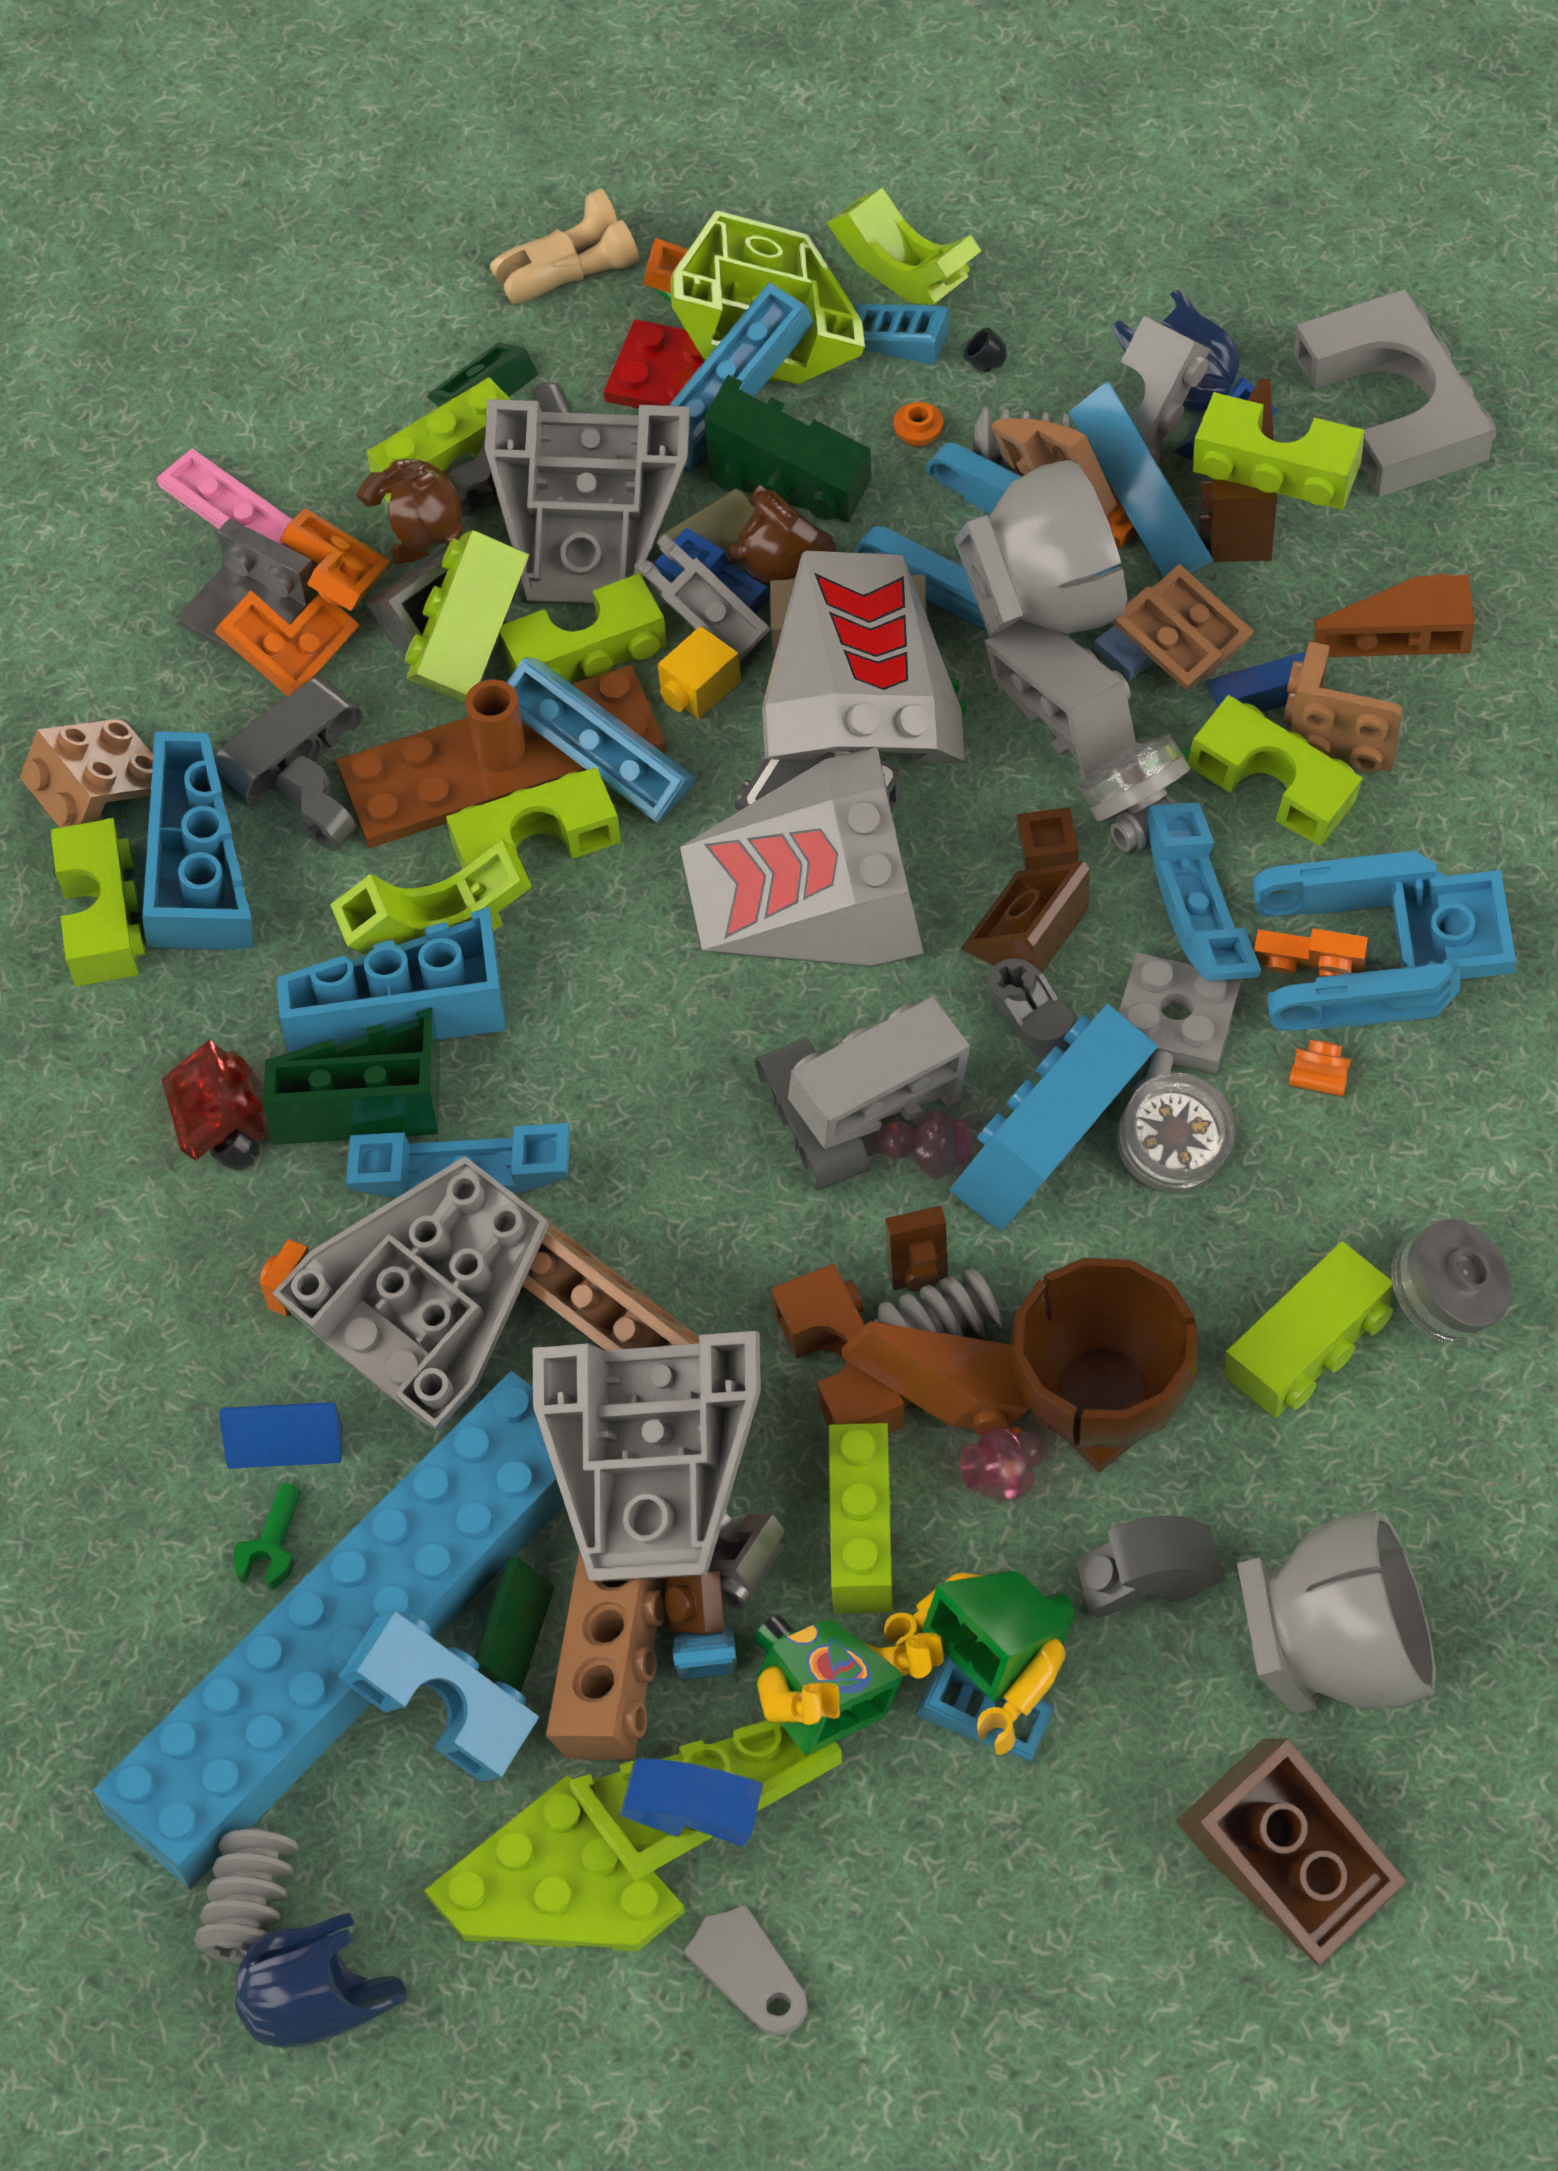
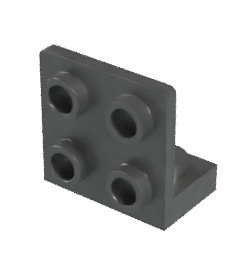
[178,518,318,660]

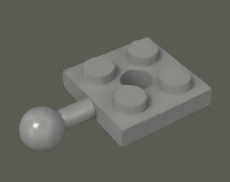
[1118,952,1243,1111]

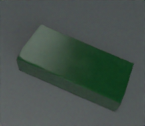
[427,342,539,407]
[474,1556,554,1692]

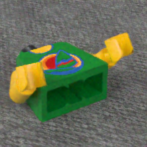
[884,1571,1075,1755]
[754,1615,944,1756]

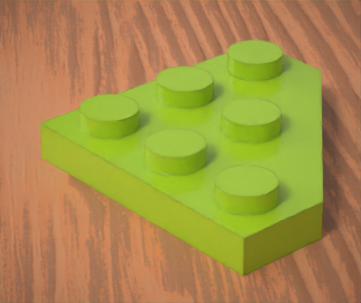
[424,1775,685,1952]

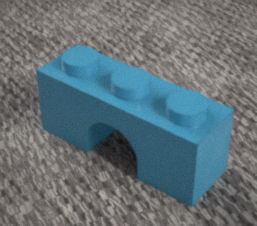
[337,1611,539,1782]

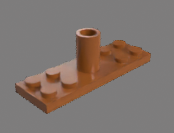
[336,665,667,849]

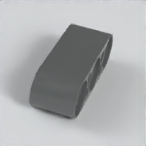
[214,676,362,805]
[755,1038,870,1191]

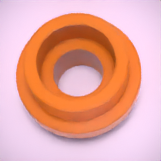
[893,402,943,447]

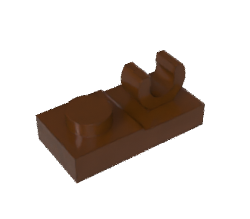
[885,1206,948,1292]

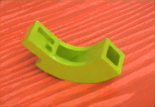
[827,187,981,305]
[330,839,532,955]

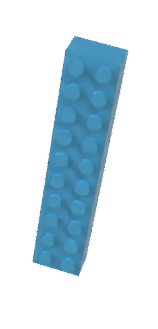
[93,1370,565,1890]

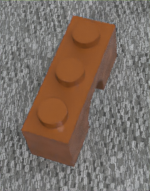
[771,1263,910,1434]

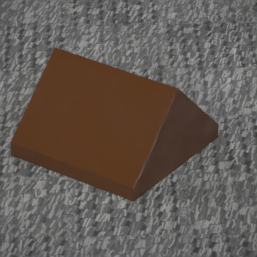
[961,861,1090,973]

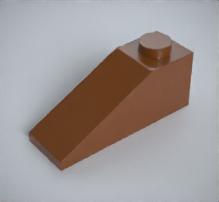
[1313,573,1474,657]
[841,1321,1030,1436]

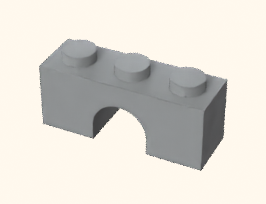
[1120,316,1211,464]

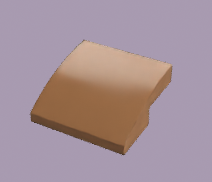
[990,418,1118,516]
[1111,564,1255,691]

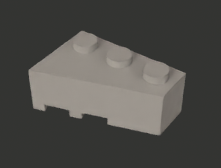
[985,620,1139,788]
[788,996,970,1149]

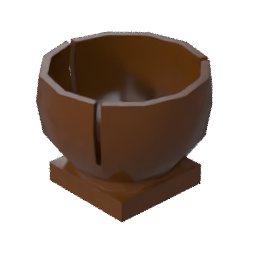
[1010,1258,1199,1473]

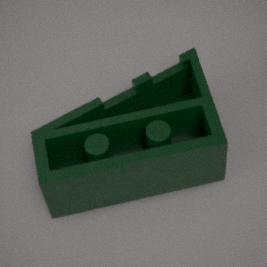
[704,374,872,522]
[263,1007,440,1145]

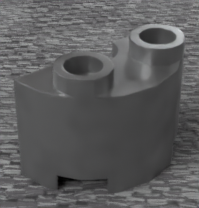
[709,1513,785,1609]

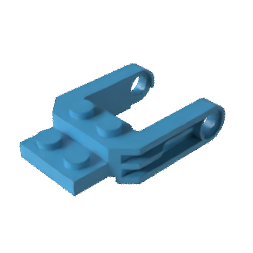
[855,443,1118,635]
[1252,851,1516,1031]

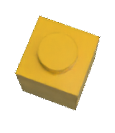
[658,626,741,719]

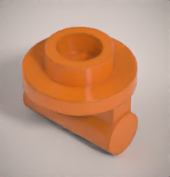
[1289,1039,1351,1097]

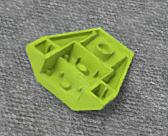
[670,210,865,384]

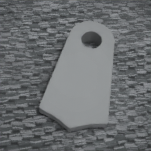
[684,1905,808,2035]

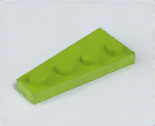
[570,1720,842,1881]

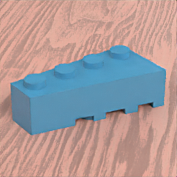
[142,731,254,950]
[277,907,506,1053]
[949,1003,1158,1231]

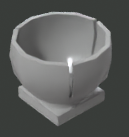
[953,460,1127,636]
[1237,1510,1436,1713]

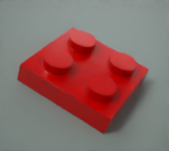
[603,319,705,409]

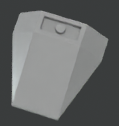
[272,1156,550,1431]

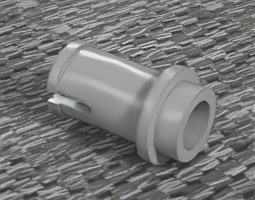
[1110,795,1176,852]

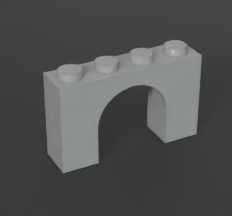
[1294,289,1496,497]

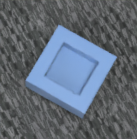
[1094,626,1154,681]

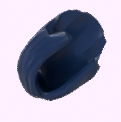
[1112,290,1240,412]
[235,1913,408,2048]

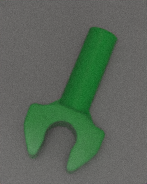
[233,1483,301,1590]

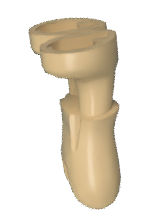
[490,188,639,304]

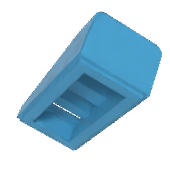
[854,304,950,365]
[673,1626,738,1680]
[914,1655,1055,1762]

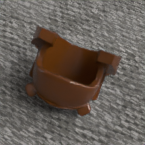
[356,459,463,564]
[729,485,836,586]

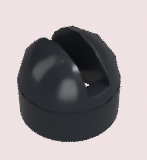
[963,327,1007,372]
[210,1121,260,1170]

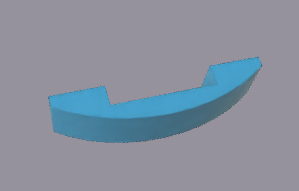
[1147,802,1261,981]
[346,1123,571,1198]

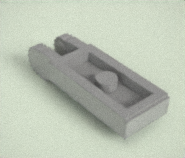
[634,534,771,664]

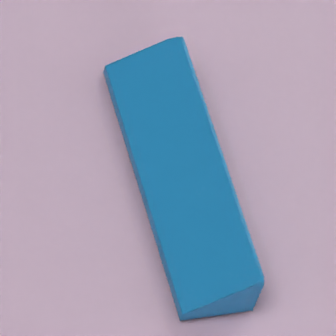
[669,282,813,473]
[1068,381,1214,578]
[507,657,697,823]

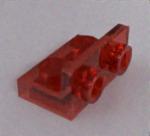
[161,1040,266,1161]

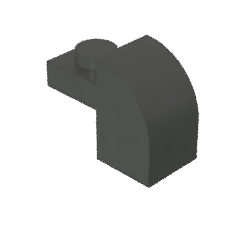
[1076,1516,1225,1617]

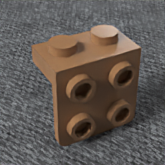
[1283,641,1403,773]
[20,719,153,828]

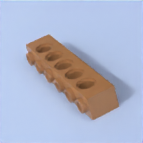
[500,1183,699,1351]
[546,1549,666,1760]

